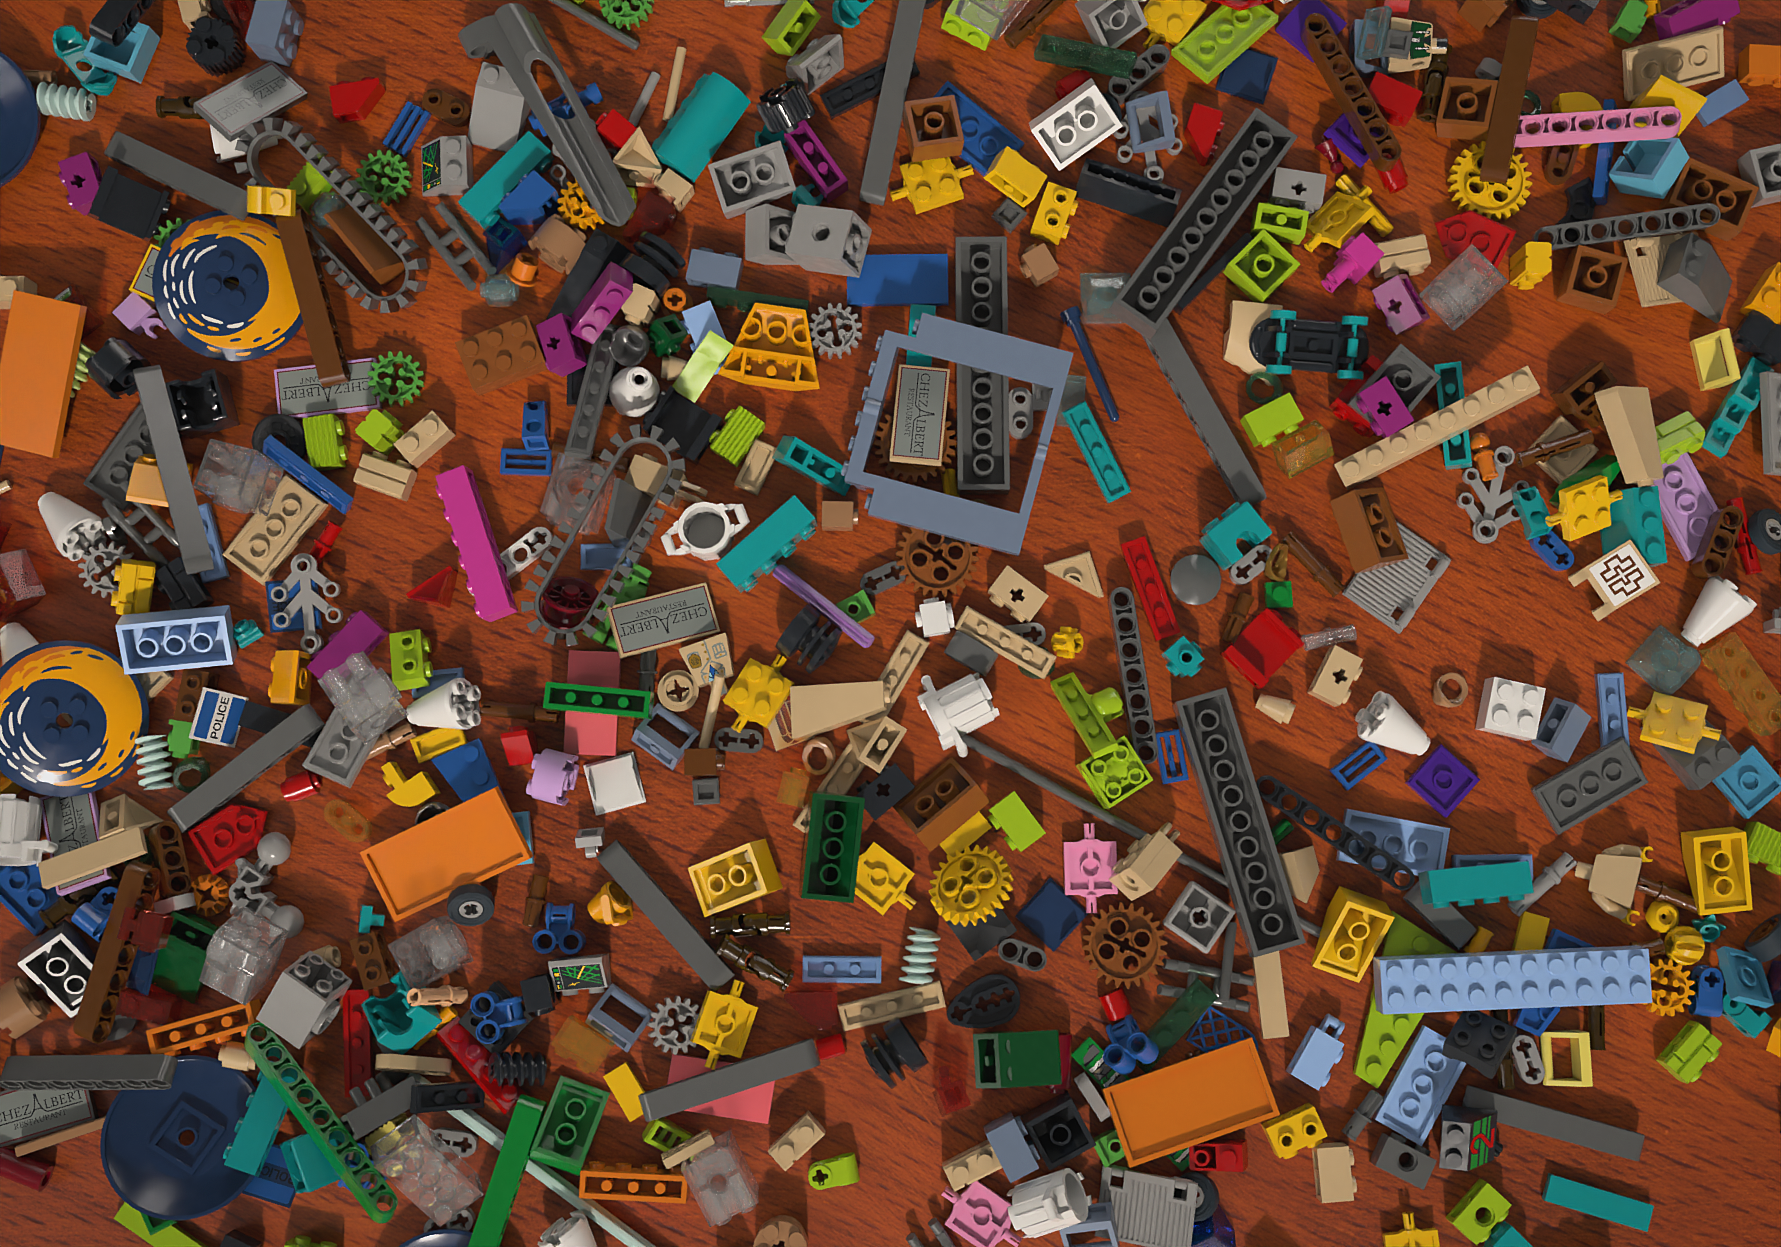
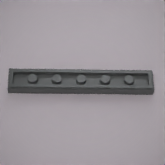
[564,324,622,460]

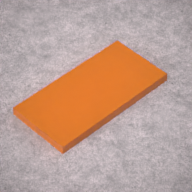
[0,290,87,458]
[359,786,533,922]
[1102,1037,1280,1168]

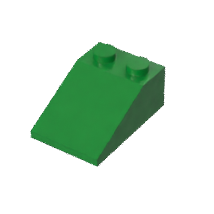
[530,1075,610,1176]

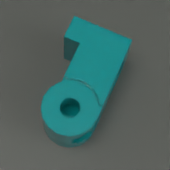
[1512,486,1554,540]
[1722,991,1772,1038]

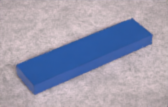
[1592,99,1618,205]
[263,435,354,514]

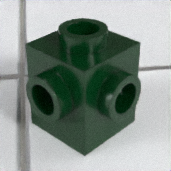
[646,314,689,357]

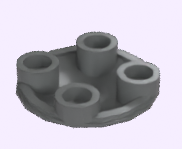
[1170,554,1221,605]

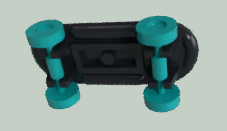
[1249,310,1369,380]

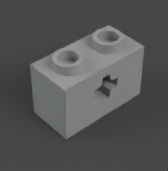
[1268,167,1327,213]

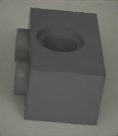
[1369,1132,1437,1190]

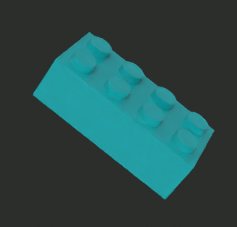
[716,495,817,593]

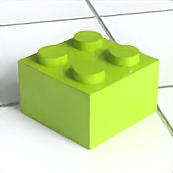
[1223,229,1300,303]

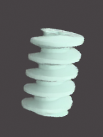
[36,82,96,121]
[135,735,174,790]
[899,927,941,984]

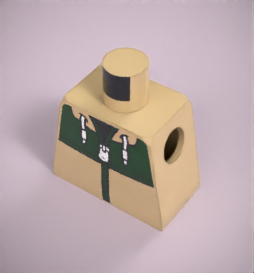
[1387,17,1447,74]

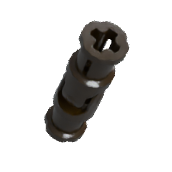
[1417,43,1453,123]
[156,95,206,119]
[38,866,121,930]
[710,911,791,939]
[714,933,794,991]

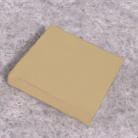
[1528,415,1599,485]

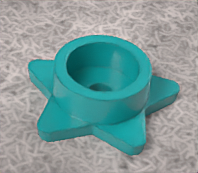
[1692,914,1726,943]

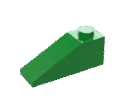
[1549,454,1621,509]

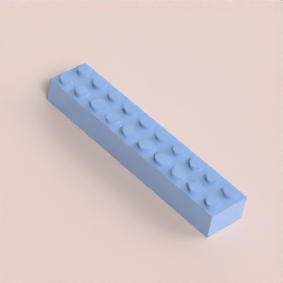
[1373,945,1652,1014]

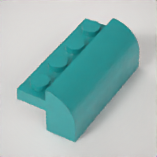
[651,72,751,183]

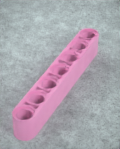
[1514,106,1682,148]

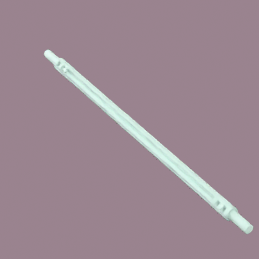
[407,1073,656,1247]

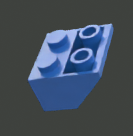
[498,170,561,225]

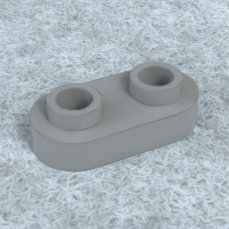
[1009,387,1033,439]

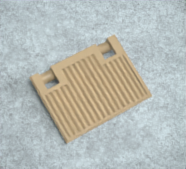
[1624,231,1698,307]

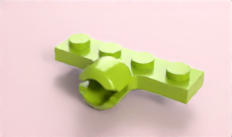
[1050,672,1124,759]

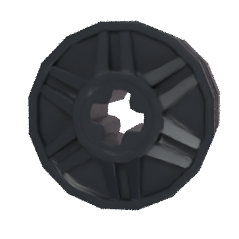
[618,231,686,299]
[775,604,843,674]
[860,1016,929,1089]

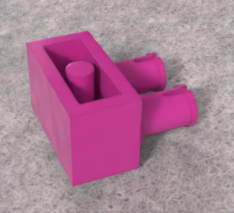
[1321,232,1385,293]

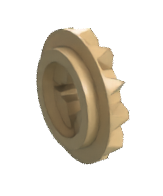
[657,670,699,712]

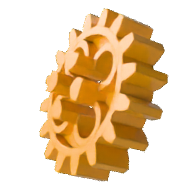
[557,179,605,231]
[1639,958,1695,1016]

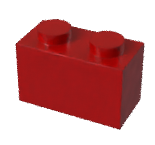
[1367,71,1423,127]

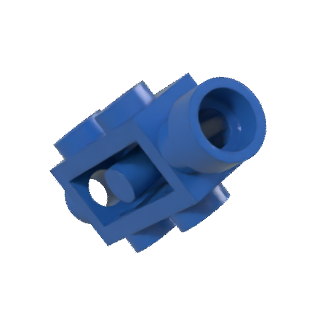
[528,82,604,137]

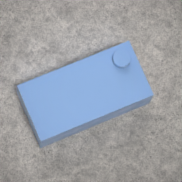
[115,605,238,675]

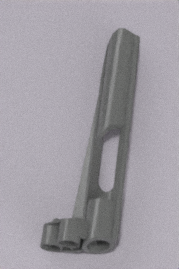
[458,3,636,226]

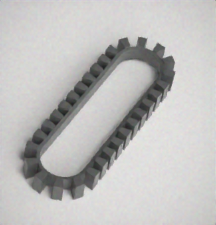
[235,118,428,313]
[521,424,686,646]

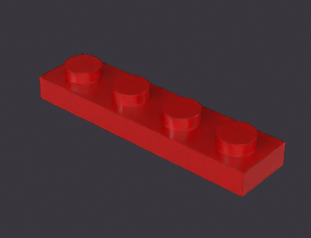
[1120,536,1181,642]
[343,989,373,1098]
[435,1016,526,1115]

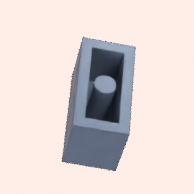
[686,247,744,294]
[1531,698,1591,763]

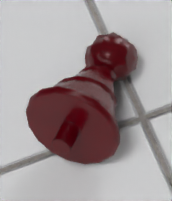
[1314,135,1344,174]

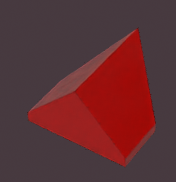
[406,565,458,608]

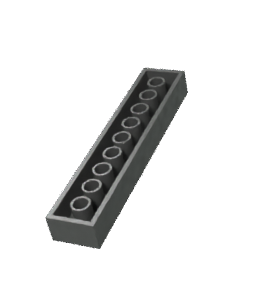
[1109,107,1298,340]
[955,237,1010,495]
[1172,688,1306,958]

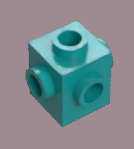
[1161,636,1204,678]

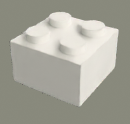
[1475,677,1546,741]

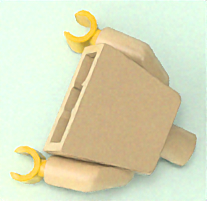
[1575,844,1653,926]

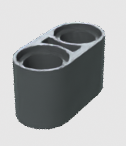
[944,630,999,677]
[997,937,1047,972]

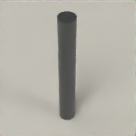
[1218,922,1237,1002]

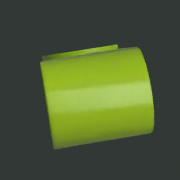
[808,1153,860,1190]

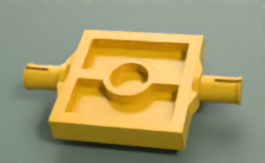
[1142,0,1207,49]
[889,157,974,214]
[1304,185,1375,252]
[1545,475,1623,541]
[723,654,795,733]
[1627,691,1722,754]
[855,842,917,915]
[690,979,758,1070]
[1382,1212,1440,1247]

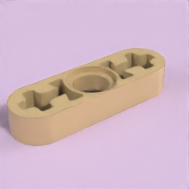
[375,1054,452,1075]

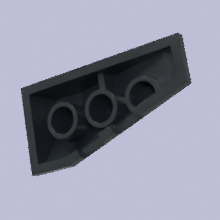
[546,228,633,320]

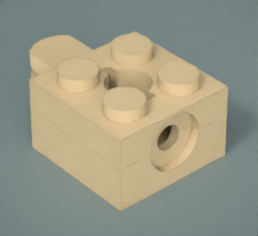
[624,453,708,510]
[1109,822,1183,901]

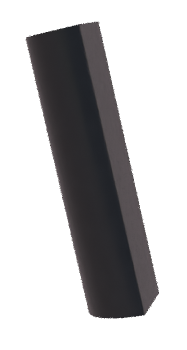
[1075,158,1182,228]

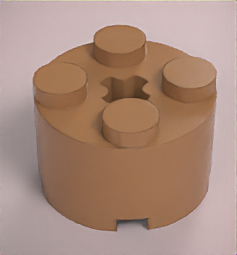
[528,214,586,275]
[0,976,51,1039]
[753,1215,808,1247]

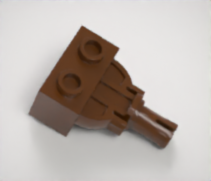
[1550,361,1617,437]

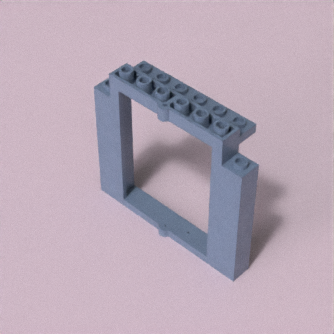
[841,313,1073,556]

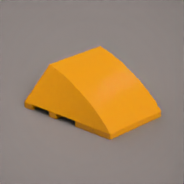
[718,303,820,391]

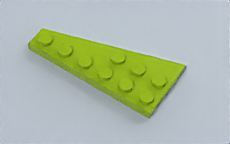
[1353,911,1457,1089]

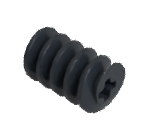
[488,1051,547,1086]

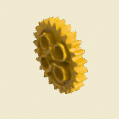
[1447,141,1532,222]
[929,845,1014,927]

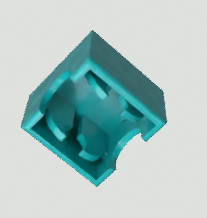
[1199,501,1272,570]
[361,970,442,1055]
[280,1132,350,1194]

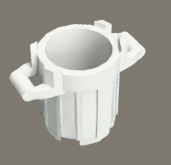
[660,502,750,561]
[917,672,1000,757]
[0,794,58,867]
[1007,1168,1092,1238]

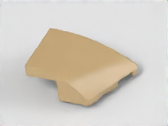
[1223,300,1283,386]

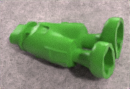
[583,563,652,652]

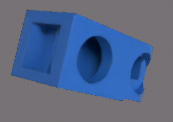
[522,401,550,451]

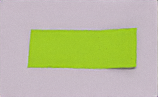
[672,330,734,403]

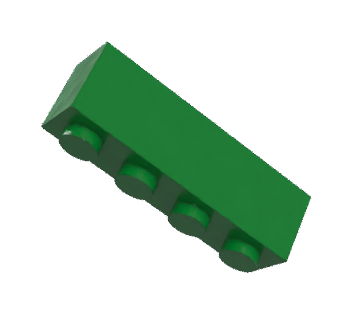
[543,682,654,719]

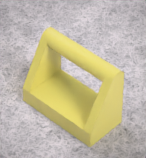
[1689,328,1741,391]
[1540,1030,1593,1087]

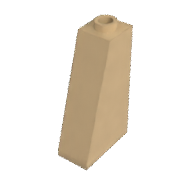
[1595,386,1664,487]
[790,681,891,741]

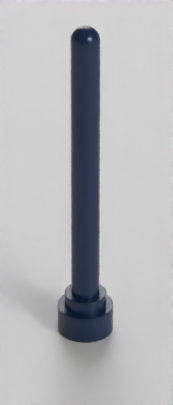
[1059,306,1120,422]

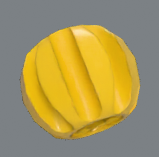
[1664,926,1705,965]

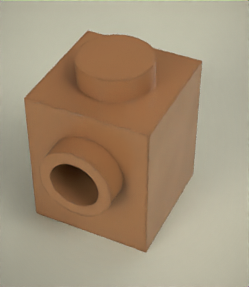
[1019,243,1059,288]
[822,501,859,531]

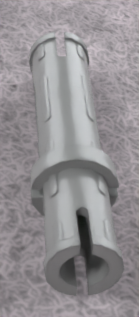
[1507,852,1577,917]

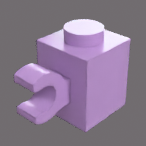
[112,292,167,339]

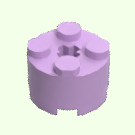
[526,748,579,806]

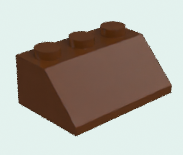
[323,206,405,288]
[1330,487,1409,574]
[892,757,990,852]

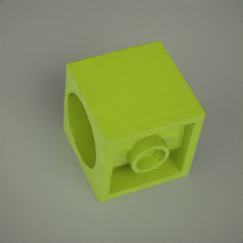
[1075,735,1153,809]

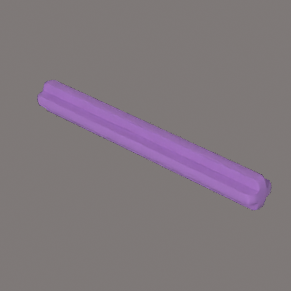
[773,565,875,648]

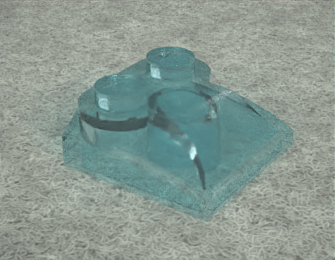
[1080,273,1131,324]
[1625,625,1702,695]

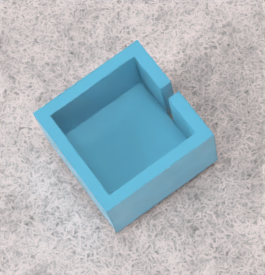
[83,22,160,83]
[1609,137,1689,199]

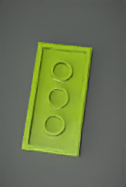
[1171,4,1279,84]

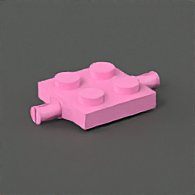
[1063,823,1118,913]
[941,1180,1022,1247]

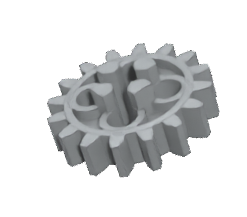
[808,303,862,359]
[78,541,134,598]
[647,996,699,1055]

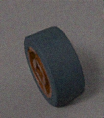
[1744,914,1781,962]

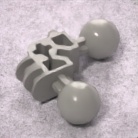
[229,832,305,938]

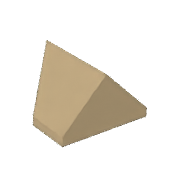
[612,126,662,188]
[846,716,907,773]
[99,794,164,840]
[1278,845,1320,903]

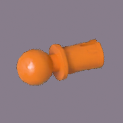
[1470,433,1499,481]

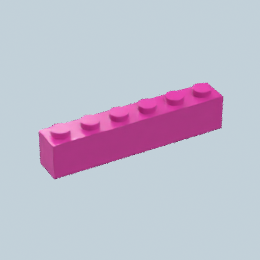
[435,465,518,622]

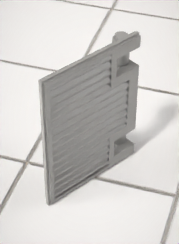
[1342,520,1452,634]
[1095,1164,1198,1247]

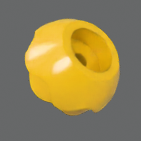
[1645,900,1679,933]

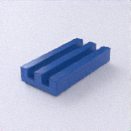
[383,101,431,158]
[500,448,553,477]
[1156,729,1189,784]
[1329,741,1388,791]

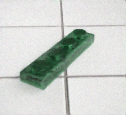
[1034,34,1137,79]
[706,286,810,317]
[1136,977,1218,1073]

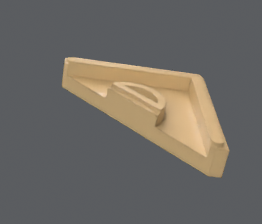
[1044,551,1104,598]

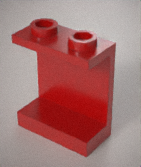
[1329,355,1383,438]
[1220,608,1305,690]

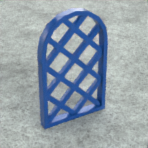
[1185,1004,1258,1053]

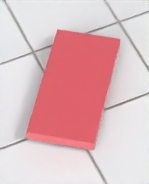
[563,650,622,756]
[667,1054,775,1124]

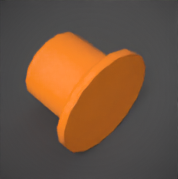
[505,253,539,287]
[661,288,693,320]

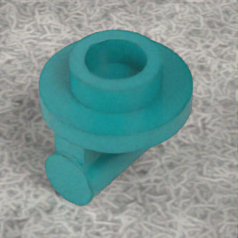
[233,619,265,649]

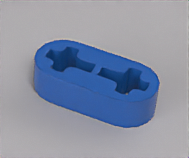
[1529,531,1574,571]

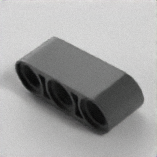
[1106,44,1170,105]
[1403,881,1477,951]

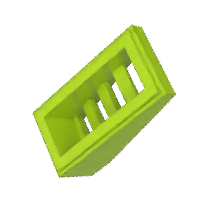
[642,1117,695,1165]

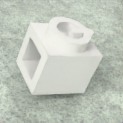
[915,598,955,638]

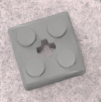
[1162,881,1235,953]

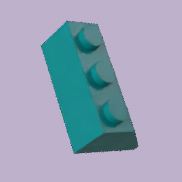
[1600,486,1667,567]

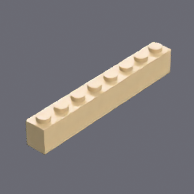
[1334,365,1540,490]

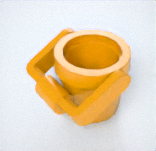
[587,881,633,926]

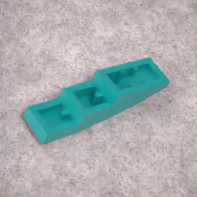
[1702,357,1774,458]

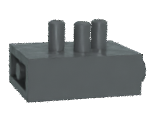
[339,1072,421,1140]

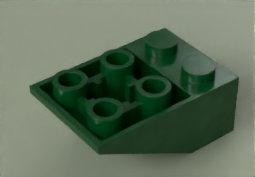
[151,910,230,1004]
[973,1030,1062,1088]

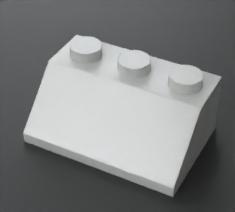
[1029,78,1122,171]

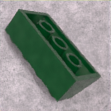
[799,790,865,903]

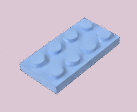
[1336,809,1450,876]
[1373,1025,1466,1146]

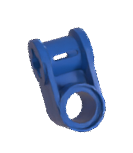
[1687,964,1724,1017]

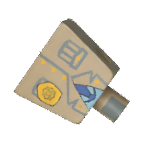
[679,633,735,696]

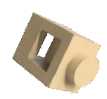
[178,0,214,30]
[653,168,695,213]

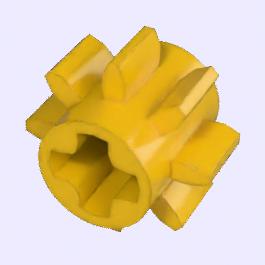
[1051,626,1084,659]

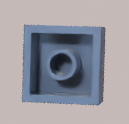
[245,0,304,67]
[983,1111,1041,1183]

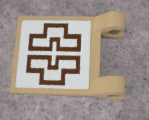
[1568,539,1661,621]

